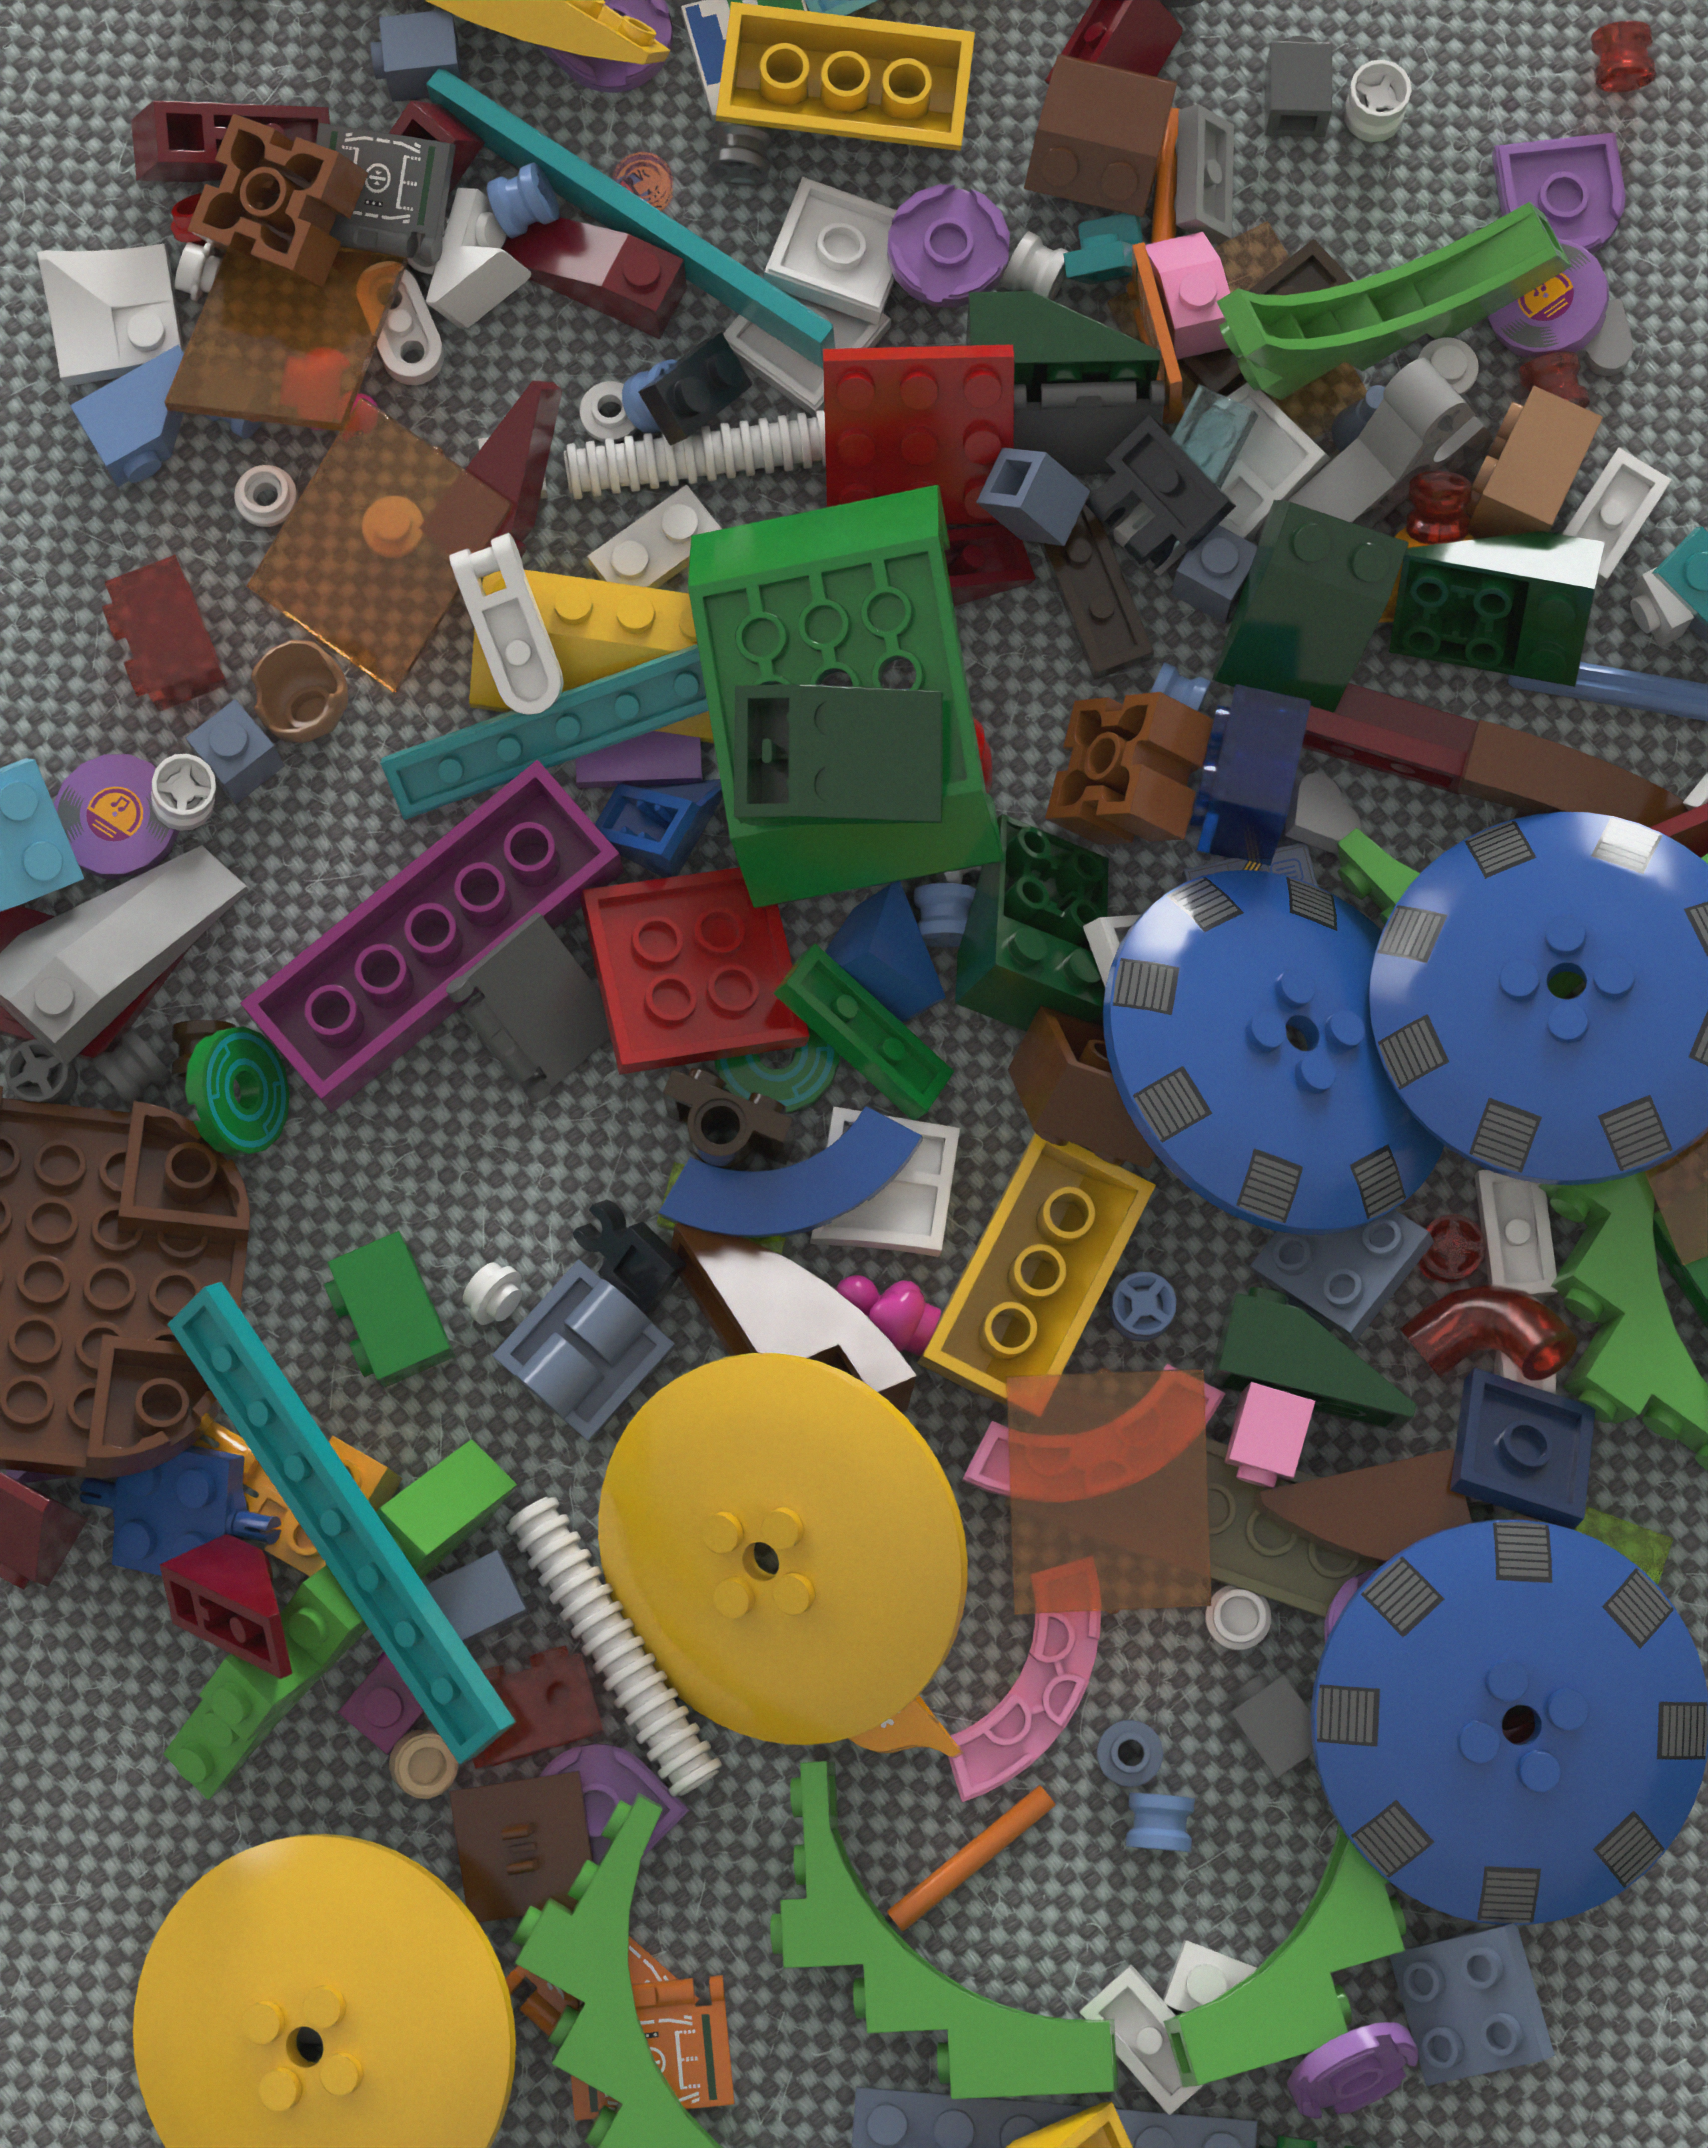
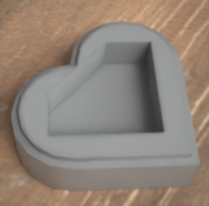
[1567,298,1633,376]
[1285,773,1362,853]

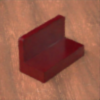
[1045,0,1183,85]

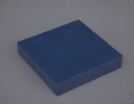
[1450,1368,1596,1530]

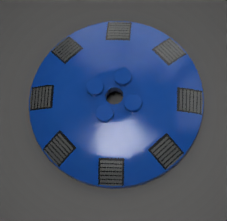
[1369,812,1708,1186]
[1103,870,1445,1235]
[1311,1519,1708,1925]

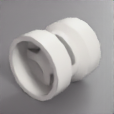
[1343,60,1412,142]
[151,754,216,831]

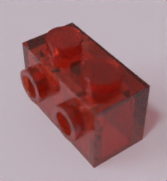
[102,555,229,712]
[472,1645,607,1771]

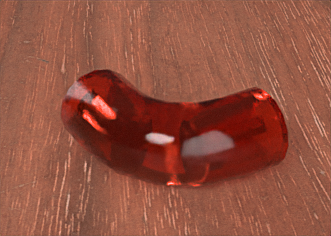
[1399,1284,1578,1381]

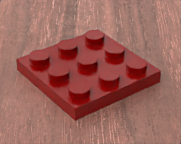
[823,345,1014,525]
[580,867,810,1075]

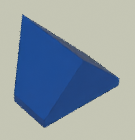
[594,779,723,878]
[825,882,946,1023]

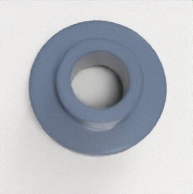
[1097,1720,1163,1787]

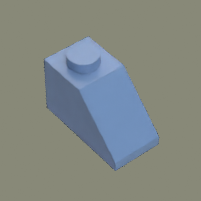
[70,345,194,487]

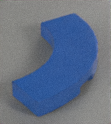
[658,1106,923,1238]

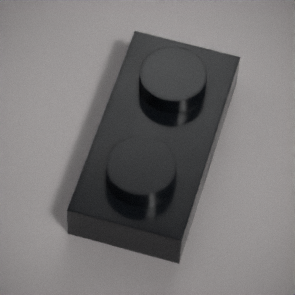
[638,332,752,446]

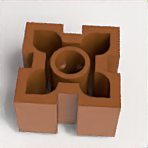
[188,114,368,288]
[1045,692,1214,845]

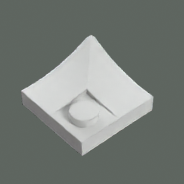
[37,244,184,387]
[1177,382,1331,542]
[810,1107,960,1257]

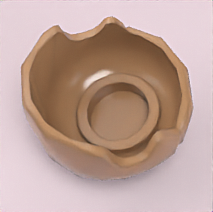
[251,639,349,743]

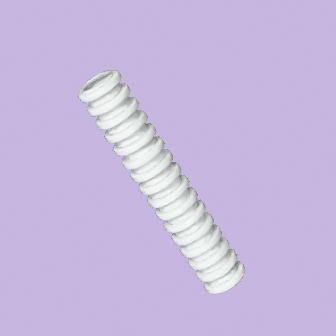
[564,410,826,500]
[506,1497,722,1797]

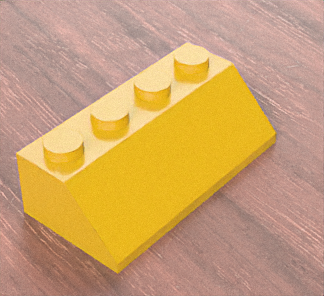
[716,2,975,151]
[469,569,714,743]
[917,1133,1156,1417]

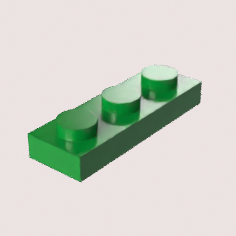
[773,943,955,1121]

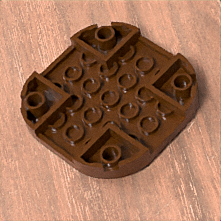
[0,1086,250,1478]

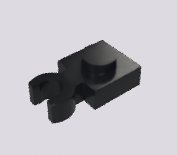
[573,1199,687,1314]

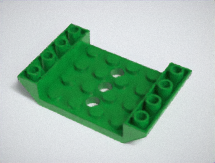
[688,485,1004,909]

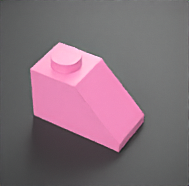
[1145,232,1230,360]
[1224,1382,1315,1489]

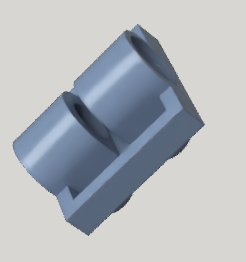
[1250,1209,1434,1343]
[492,1259,676,1443]
[1389,1923,1555,2086]

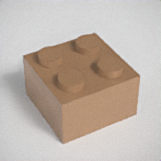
[1461,386,1603,539]

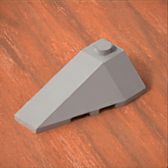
[0,845,248,1066]

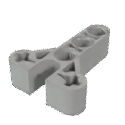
[1255,358,1492,544]

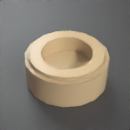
[389,1730,458,1799]

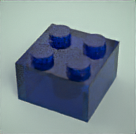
[1189,684,1311,866]

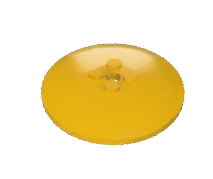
[598,1353,968,1745]
[133,1834,516,2148]

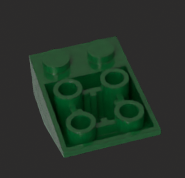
[966,291,1160,402]
[1389,531,1605,687]
[734,684,943,826]
[955,814,1109,1032]

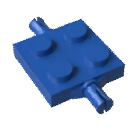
[80,1445,281,1576]

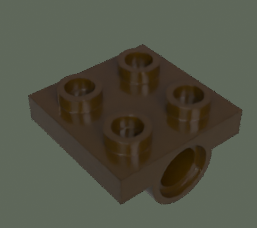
[663,1068,796,1171]

